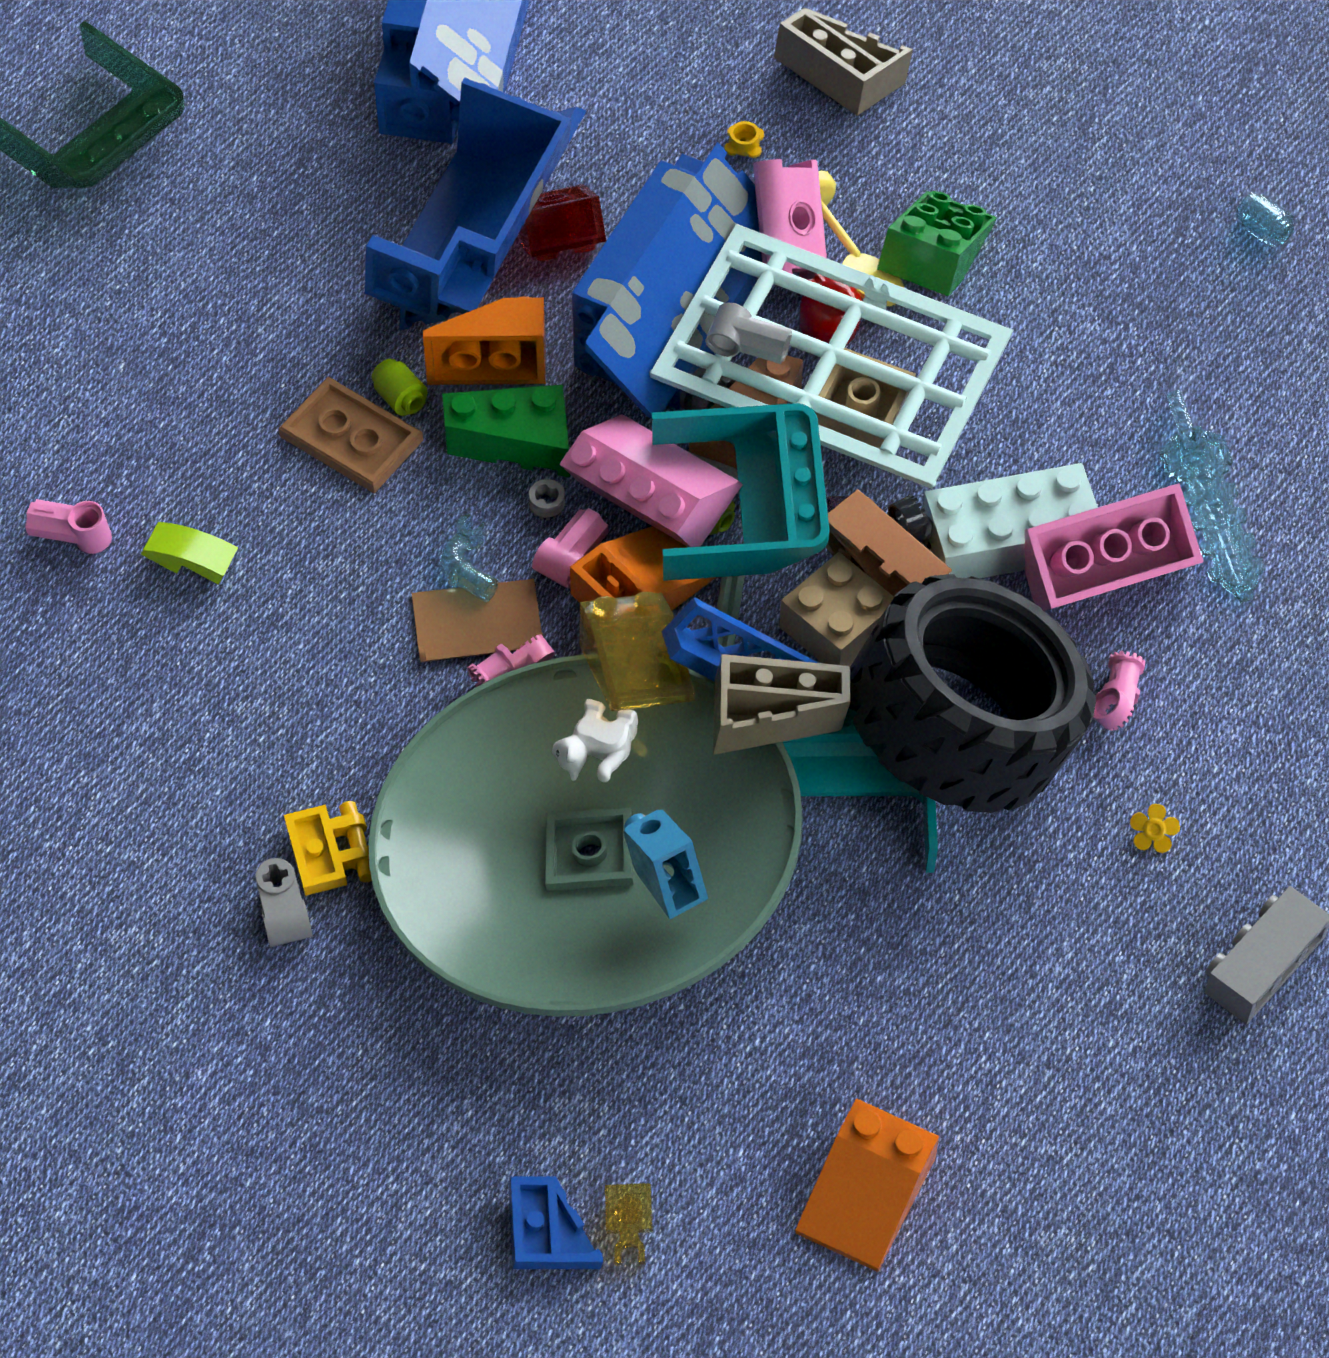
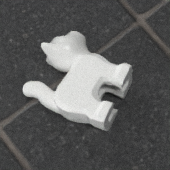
[552,699,639,782]

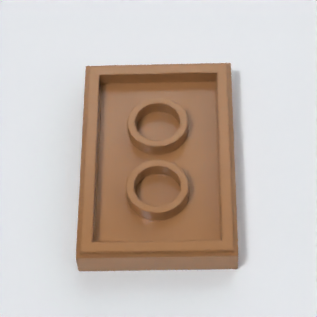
[278,376,423,494]

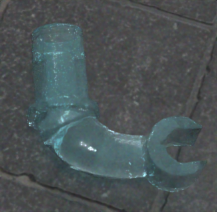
[440,514,498,602]

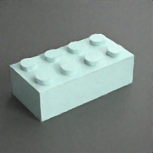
[923,463,1098,578]

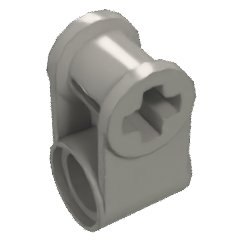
[256,858,313,948]

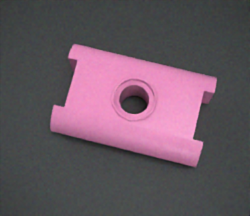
[753,159,827,280]

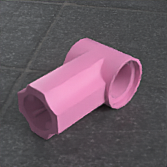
[25,499,112,554]
[532,508,608,589]

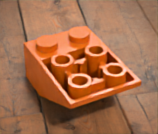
[570,526,716,646]

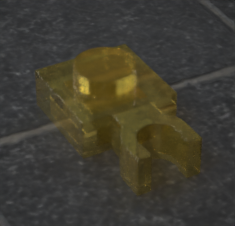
[605,1183,653,1266]

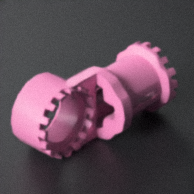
[467,634,555,687]
[1093,651,1146,731]

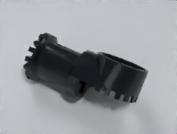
[888,495,933,551]

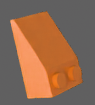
[423,296,546,385]
[795,1098,939,1272]

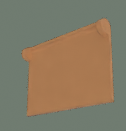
[412,579,543,662]

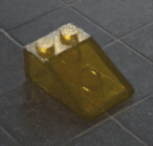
[579,592,695,712]

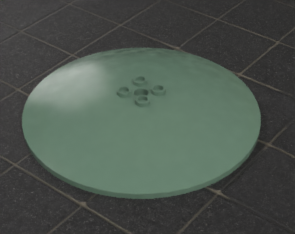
[368,653,803,1017]

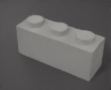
[1205,886,1329,1025]

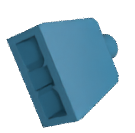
[623,810,708,919]

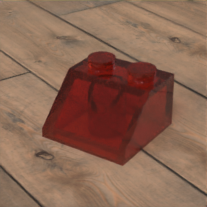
[519,184,606,261]

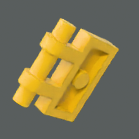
[284,801,372,896]

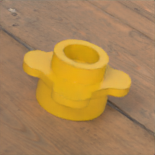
[724,121,764,158]

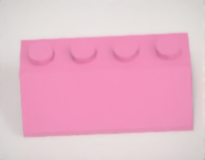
[559,414,743,547]
[1025,483,1204,611]

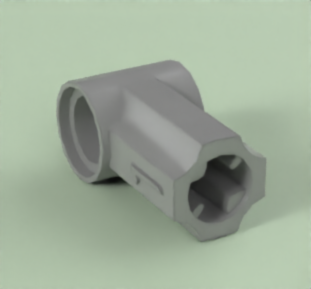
[705,302,792,364]

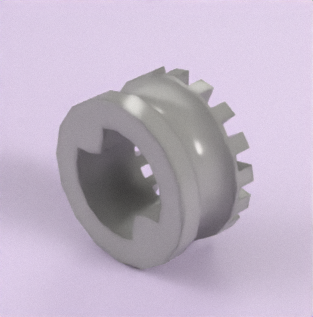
[528,479,565,520]

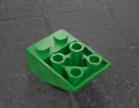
[877,191,997,296]

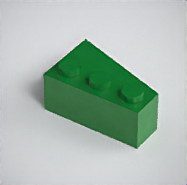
[442,384,570,478]

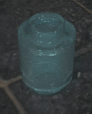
[1236,193,1294,247]

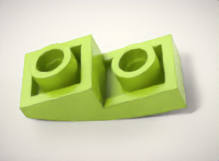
[141,522,238,585]

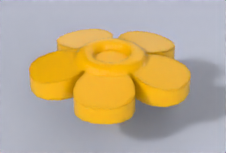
[1130,804,1180,853]

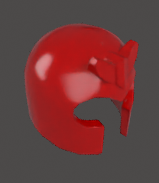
[800,274,863,345]

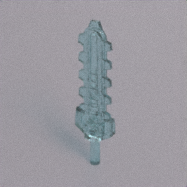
[1160,390,1266,603]

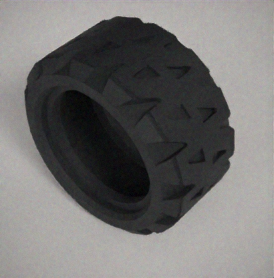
[849,574,1096,813]

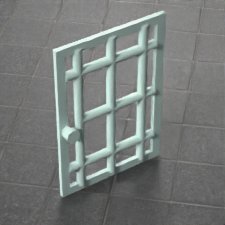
[650,224,1013,489]

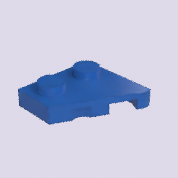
[508,1176,603,1269]

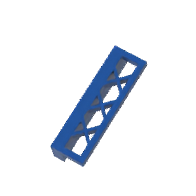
[662,597,818,681]

